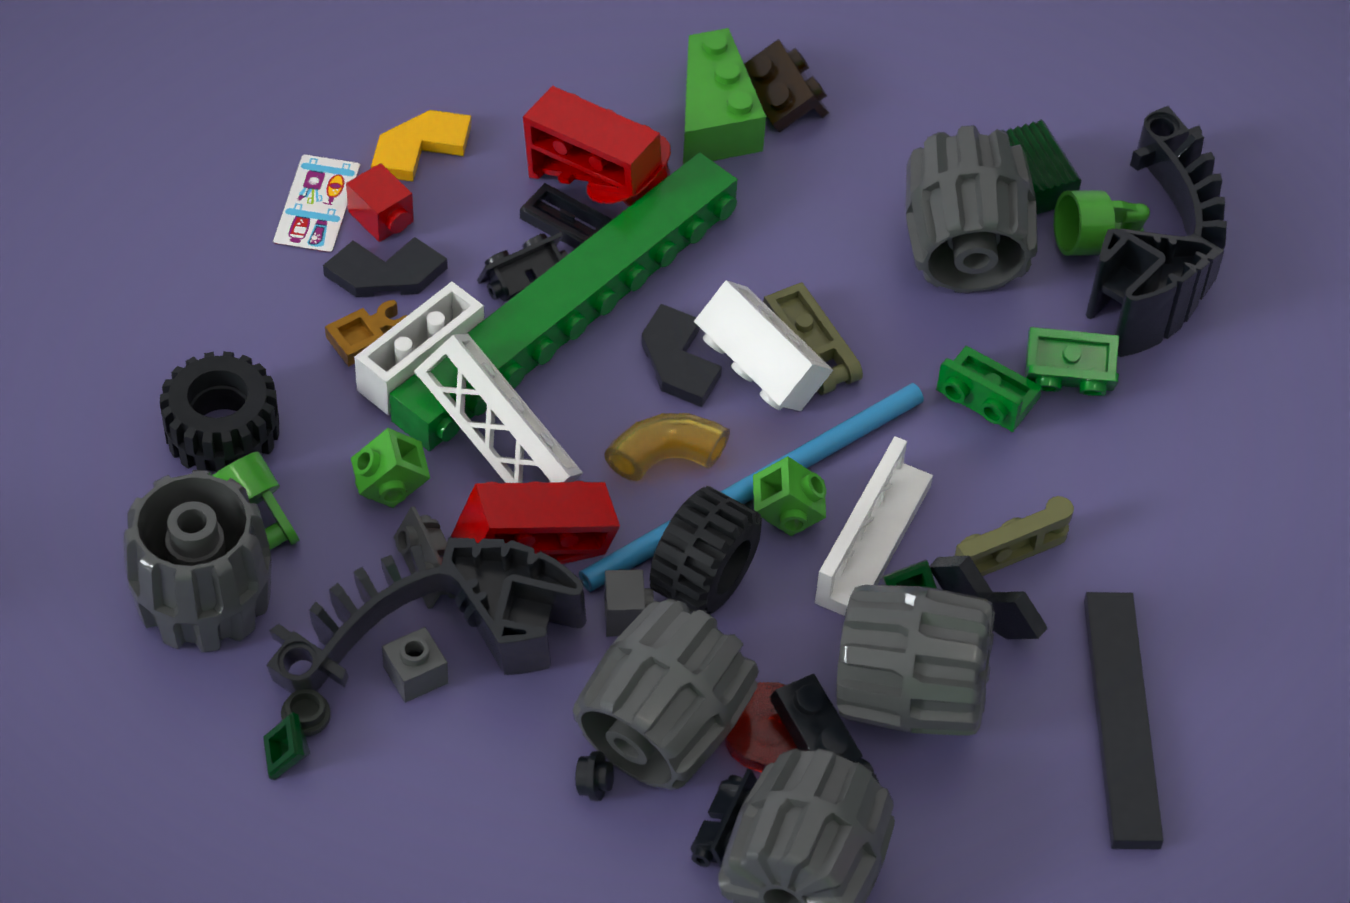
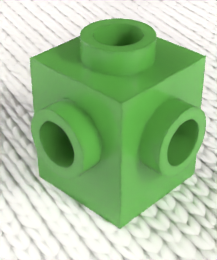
[351,428,430,508]
[753,456,826,536]

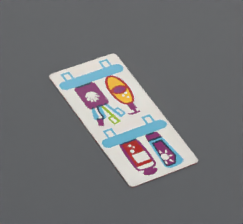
[273,155,360,252]

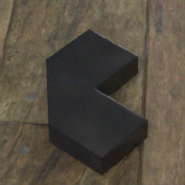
[323,237,448,297]
[641,304,722,407]
[930,556,1047,639]

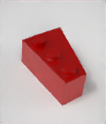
[523,85,662,196]
[450,481,620,564]

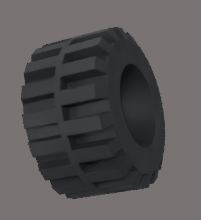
[160,351,280,472]
[649,486,762,615]

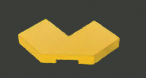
[371,110,472,182]

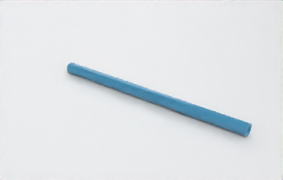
[579,383,924,592]

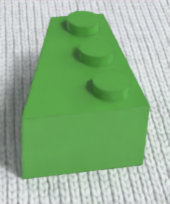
[683,28,766,165]

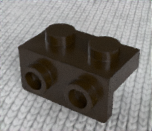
[744,39,829,132]

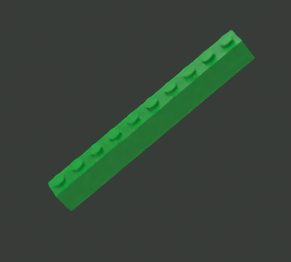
[390,152,738,452]

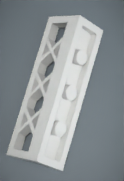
[414,334,583,483]
[815,436,933,616]

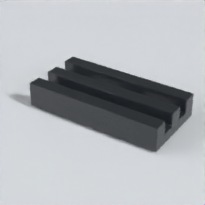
[520,183,613,249]

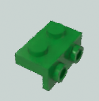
[1025,327,1119,396]
[936,346,1043,432]

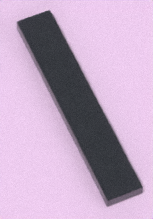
[1084,592,1163,849]

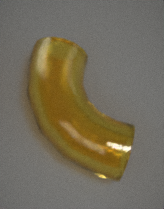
[604,413,730,481]

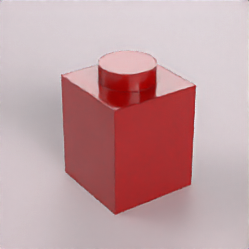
[346,163,414,242]

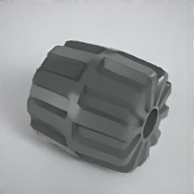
[905,125,1037,293]
[123,470,272,653]
[836,585,995,736]
[573,599,759,790]
[718,748,895,903]

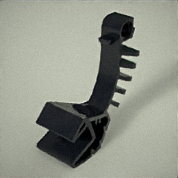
[1086,106,1227,357]
[267,538,587,693]

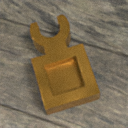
[325,300,407,367]

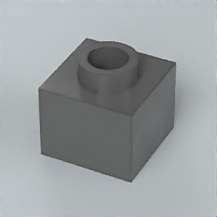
[604,570,654,637]
[382,627,448,703]

